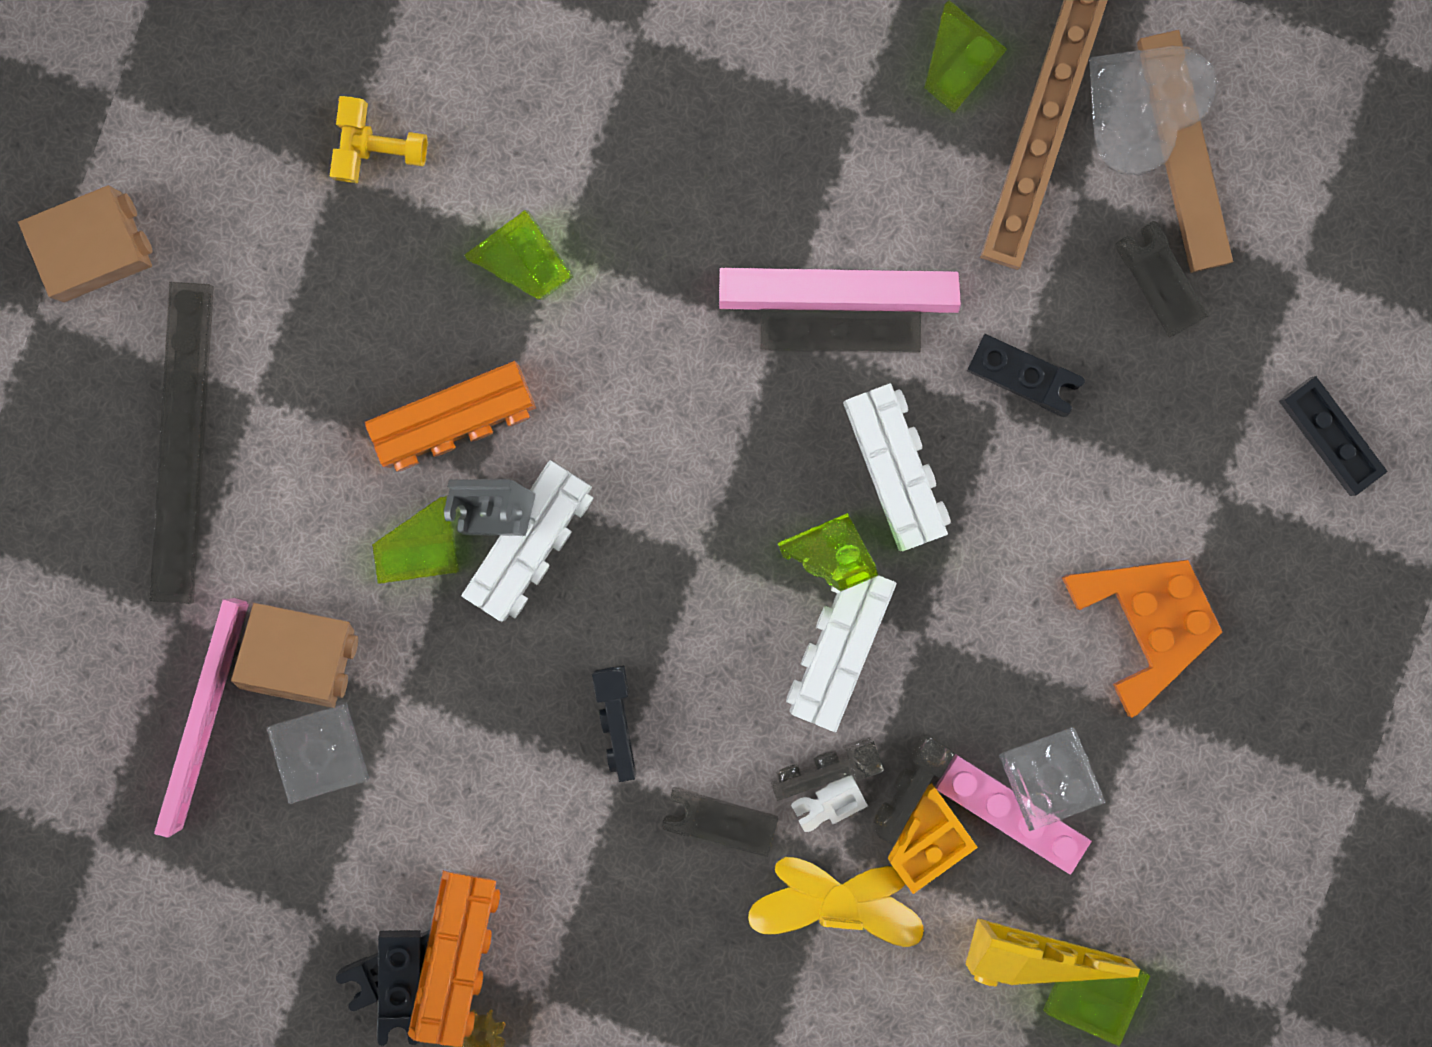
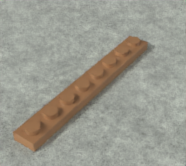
[980,0,1108,270]

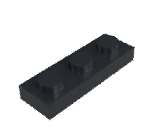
[1279,376,1388,496]

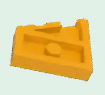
[888,783,978,894]

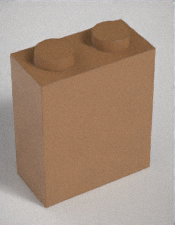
[18,185,153,302]
[231,603,358,708]

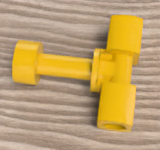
[330,96,428,183]

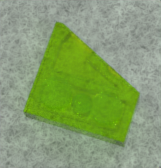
[464,210,574,300]
[1043,969,1150,1047]

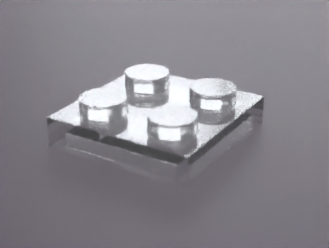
[266,703,370,804]
[999,727,1105,831]

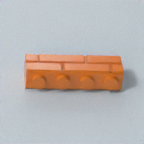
[365,361,536,472]
[408,870,500,1047]

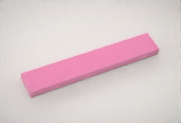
[719,268,961,313]
[154,598,249,838]

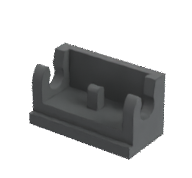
[444,479,536,536]

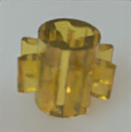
[462,1009,505,1047]

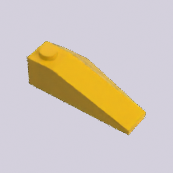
[966,919,1140,986]

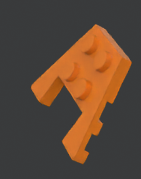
[1062,560,1222,718]

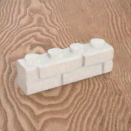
[843,383,951,551]
[461,460,594,622]
[786,564,897,732]

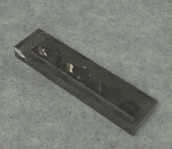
[760,309,921,353]

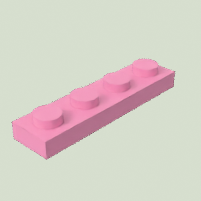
[935,754,1092,875]

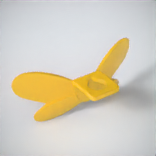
[748,857,924,947]

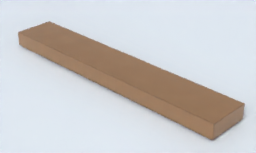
[1137,30,1233,273]

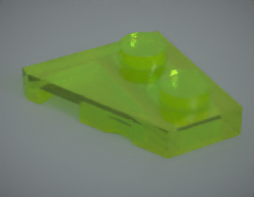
[924,0,1007,113]
[372,496,459,584]
[777,513,879,591]

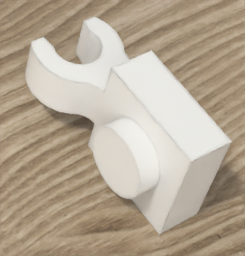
[791,774,868,832]

